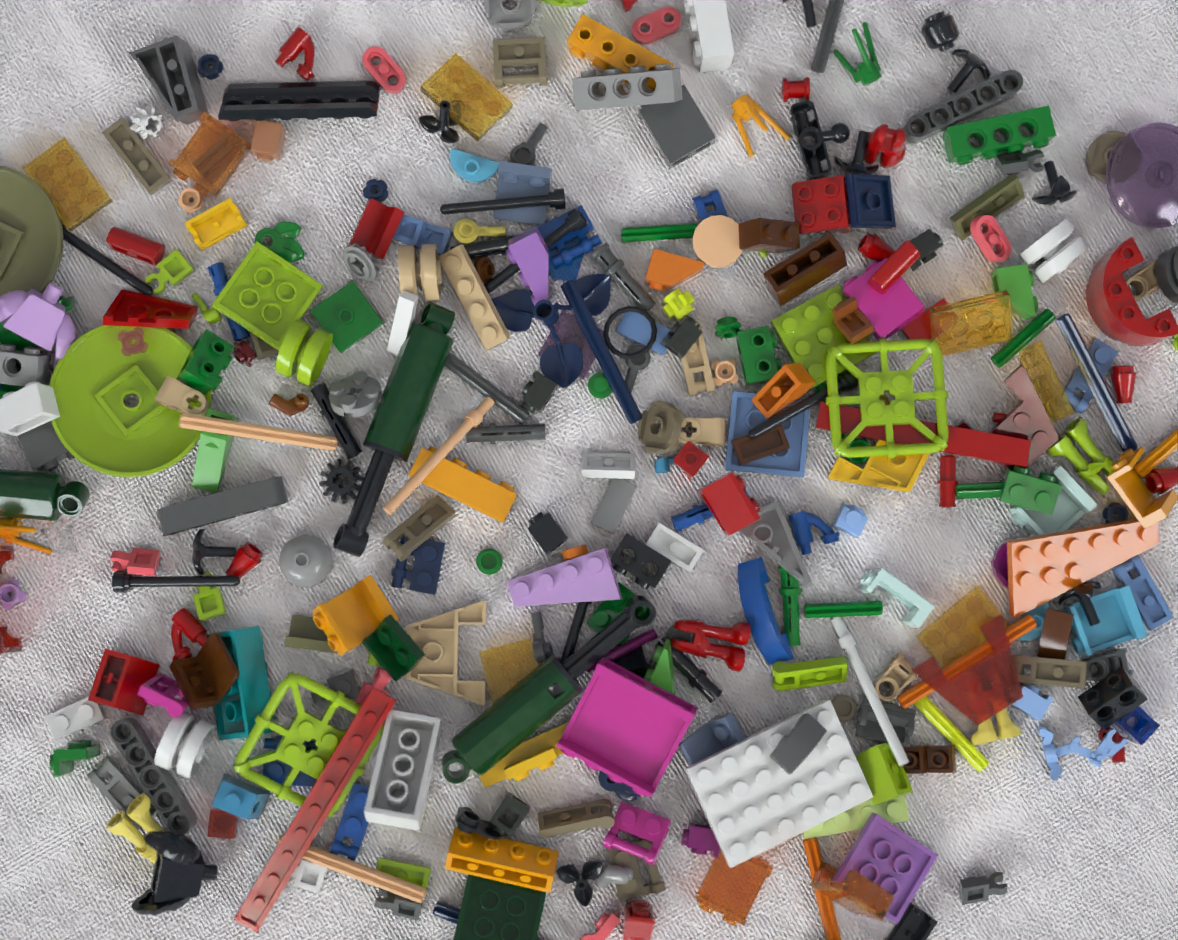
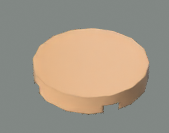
[692,215,743,268]

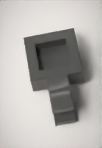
[995,150,1044,175]
[311,671,360,704]
[959,872,1008,905]
[375,888,423,921]

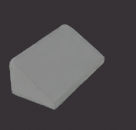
[591,478,637,534]

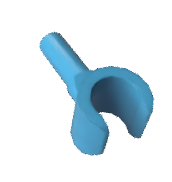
[655,456,676,474]

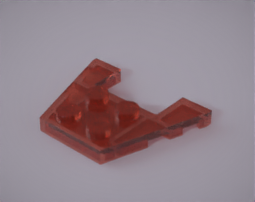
[911,614,1023,725]

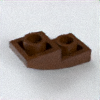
[1037,608,1074,660]
[902,745,956,774]

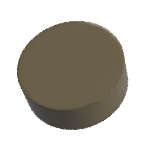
[831,695,857,722]

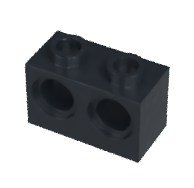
[527,511,568,555]
[610,533,672,590]
[1078,666,1148,730]

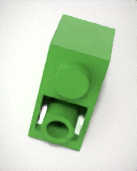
[991,264,1038,320]

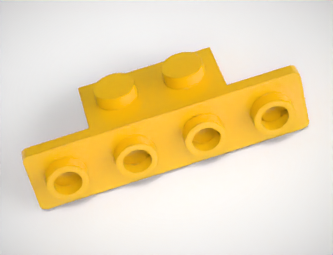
[479,722,569,788]

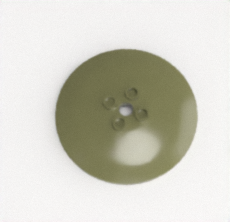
[0,166,63,296]

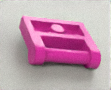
[137,673,189,718]
[603,801,672,866]

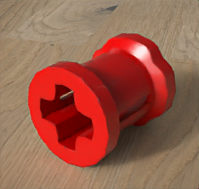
[782,77,810,102]

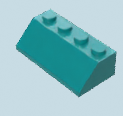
[206,626,275,740]

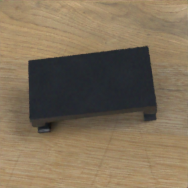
[886,902,938,940]

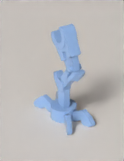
[1038,726,1127,781]

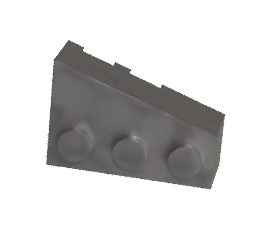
[129,35,210,125]

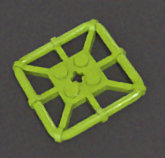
[825,338,949,458]
[233,671,385,818]

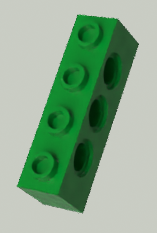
[942,105,1056,165]

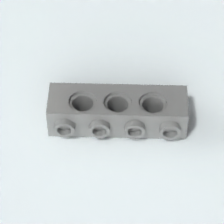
[572,63,683,111]
[0,344,50,387]

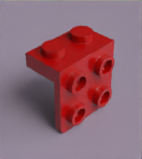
[791,175,853,235]

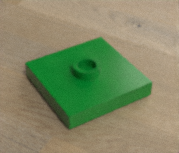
[310,281,384,354]

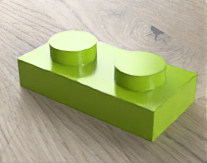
[376,857,431,892]

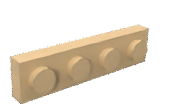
[438,244,511,351]

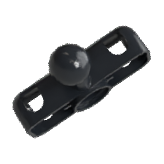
[789,100,850,180]

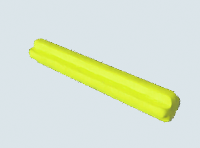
[914,696,989,771]

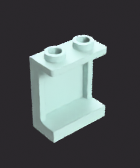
[1009,466,1097,537]
[859,568,935,628]

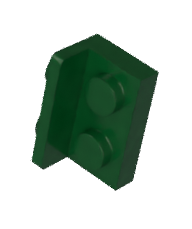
[362,614,425,681]

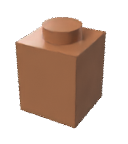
[251,120,286,162]

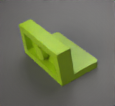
[855,743,913,805]

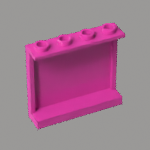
[556,657,698,797]

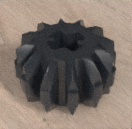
[319,459,364,504]

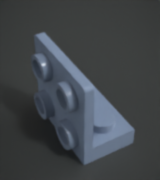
[493,161,552,225]
[679,712,746,765]

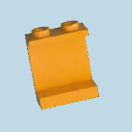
[1107,446,1178,529]
[312,574,399,657]

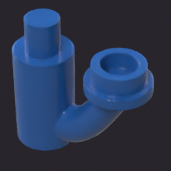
[788,511,840,555]

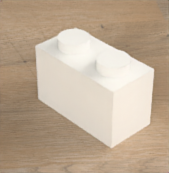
[0,381,60,436]

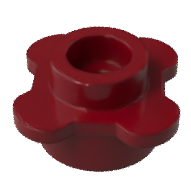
[232,341,257,367]

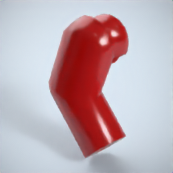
[1098,727,1126,763]

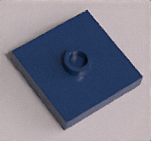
[845,174,896,229]

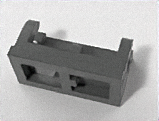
[855,699,916,747]

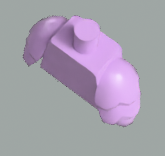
[0,282,76,369]

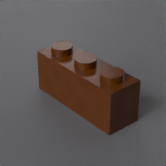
[763,232,847,306]

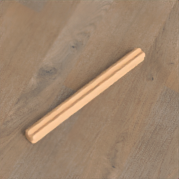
[179,413,338,451]
[276,835,427,903]

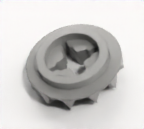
[343,243,380,282]

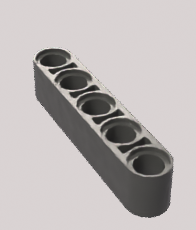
[903,70,1023,144]
[157,476,289,536]
[110,718,197,835]

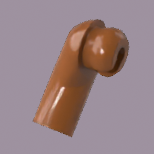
[269,393,309,416]

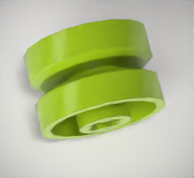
[275,319,333,387]

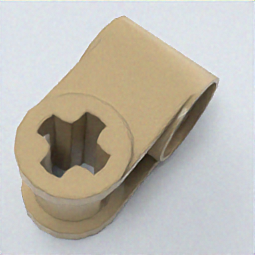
[1125,259,1160,301]
[154,376,209,416]
[679,417,726,446]
[872,652,920,701]

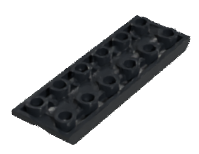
[218,81,380,122]

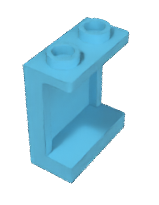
[1062,585,1148,657]

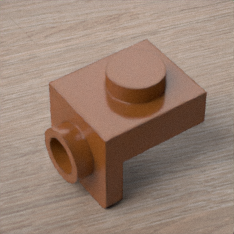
[832,296,874,344]

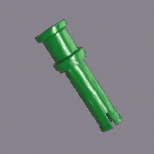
[778,566,802,646]

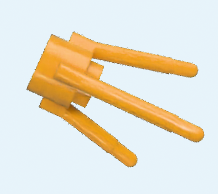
[731,94,790,157]
[0,517,53,554]

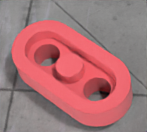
[632,7,682,45]
[362,46,406,94]
[970,215,1011,262]

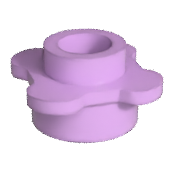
[0,578,27,610]

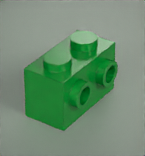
[735,326,782,386]
[176,329,233,395]

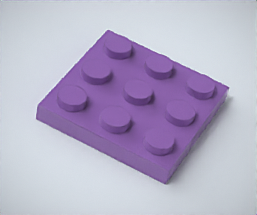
[831,812,938,924]

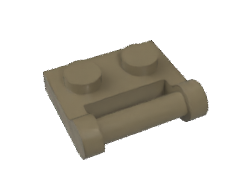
[493,37,547,88]
[607,839,666,901]

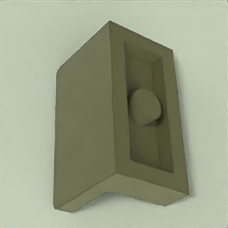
[284,615,337,653]

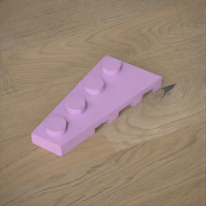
[507,548,623,607]

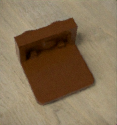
[169,633,239,710]

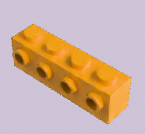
[567,14,674,91]
[408,446,518,524]
[445,827,559,893]

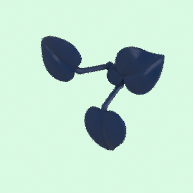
[491,273,611,388]

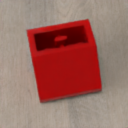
[698,472,761,536]
[88,648,160,716]

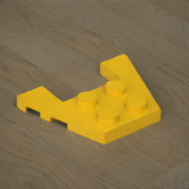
[827,395,930,493]

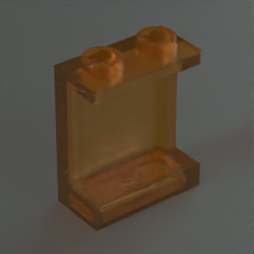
[168,111,251,197]
[695,849,774,926]
[810,862,894,921]

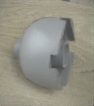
[279,534,333,587]

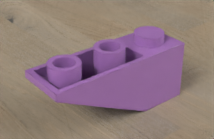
[506,226,549,306]

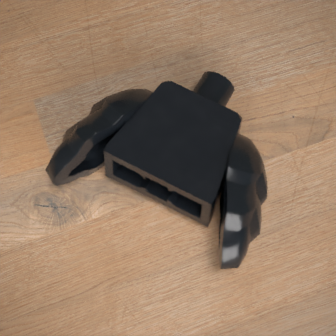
[131,830,217,916]

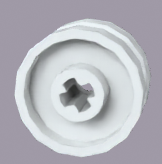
[1020,218,1089,283]
[154,711,215,779]

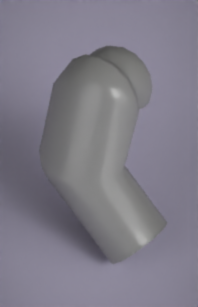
[596,865,633,888]

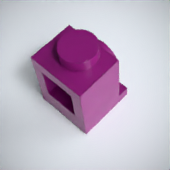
[681,823,720,858]

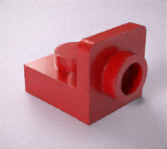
[673,441,709,479]

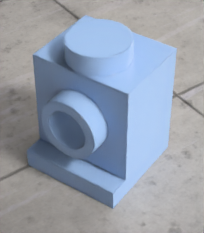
[831,503,869,538]
[1007,682,1054,721]

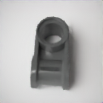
[1080,648,1133,682]

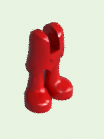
[864,124,906,168]
[671,619,751,672]

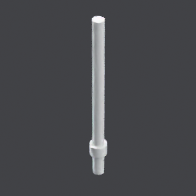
[831,617,909,766]

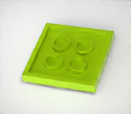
[212,241,323,351]
[770,284,877,391]

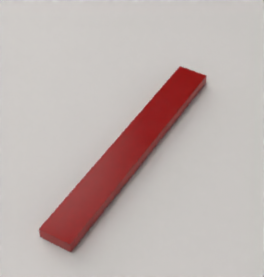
[815,402,1031,467]

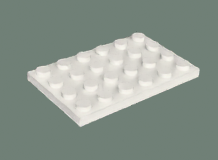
[684,699,873,868]

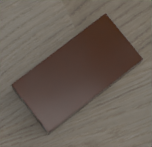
[731,424,790,466]

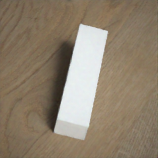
[387,290,419,355]

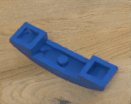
[738,557,794,665]

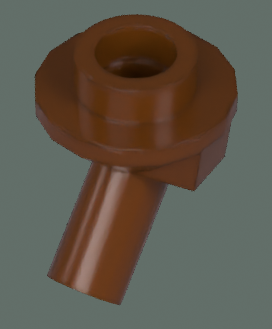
[473,257,495,283]

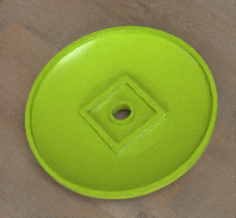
[49,325,212,478]

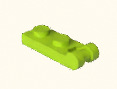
[772,656,847,691]

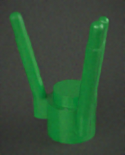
[834,22,882,86]

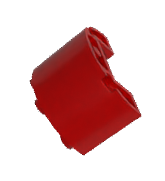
[1086,237,1178,346]

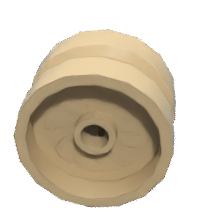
[398,243,442,302]

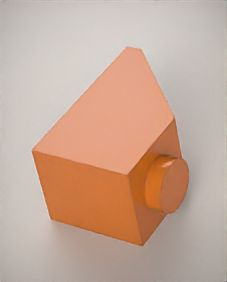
[645,249,704,292]
[751,363,816,420]

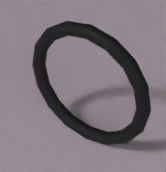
[603,306,657,359]

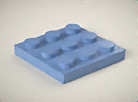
[725,391,810,478]

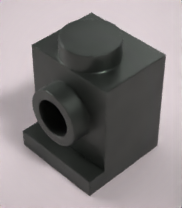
[910,229,943,271]
[660,316,702,359]
[520,370,558,414]
[490,792,531,837]

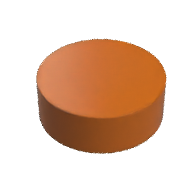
[561,544,589,561]

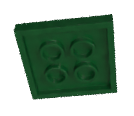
[453,874,546,940]

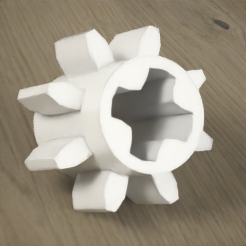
[129,105,163,139]

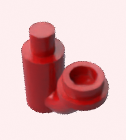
[275,27,315,81]
[171,608,208,660]

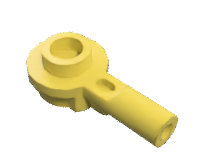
[453,219,506,244]

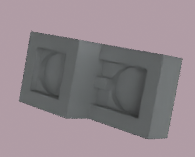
[769,713,827,774]

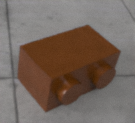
[738,218,800,254]

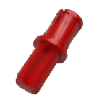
[937,455,958,507]

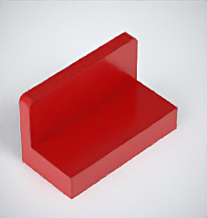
[349,199,404,259]

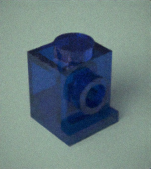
[1114,706,1160,745]

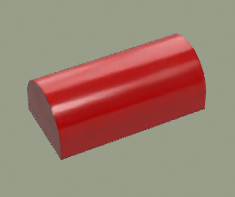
[106,226,165,266]
[868,240,920,294]

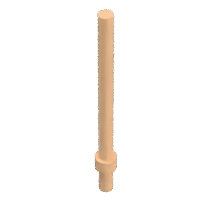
[383,396,495,515]

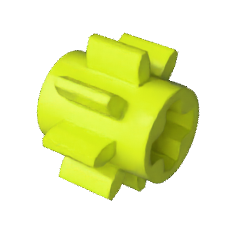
[663,288,695,321]

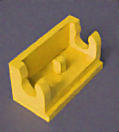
[184,198,248,251]

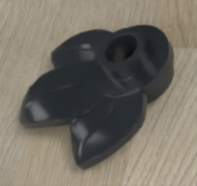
[454,807,502,840]

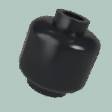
[921,11,960,52]

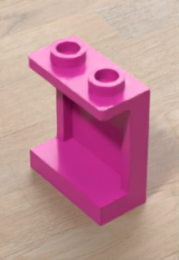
[843,258,925,341]

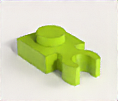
[145,249,195,295]
[192,571,227,622]

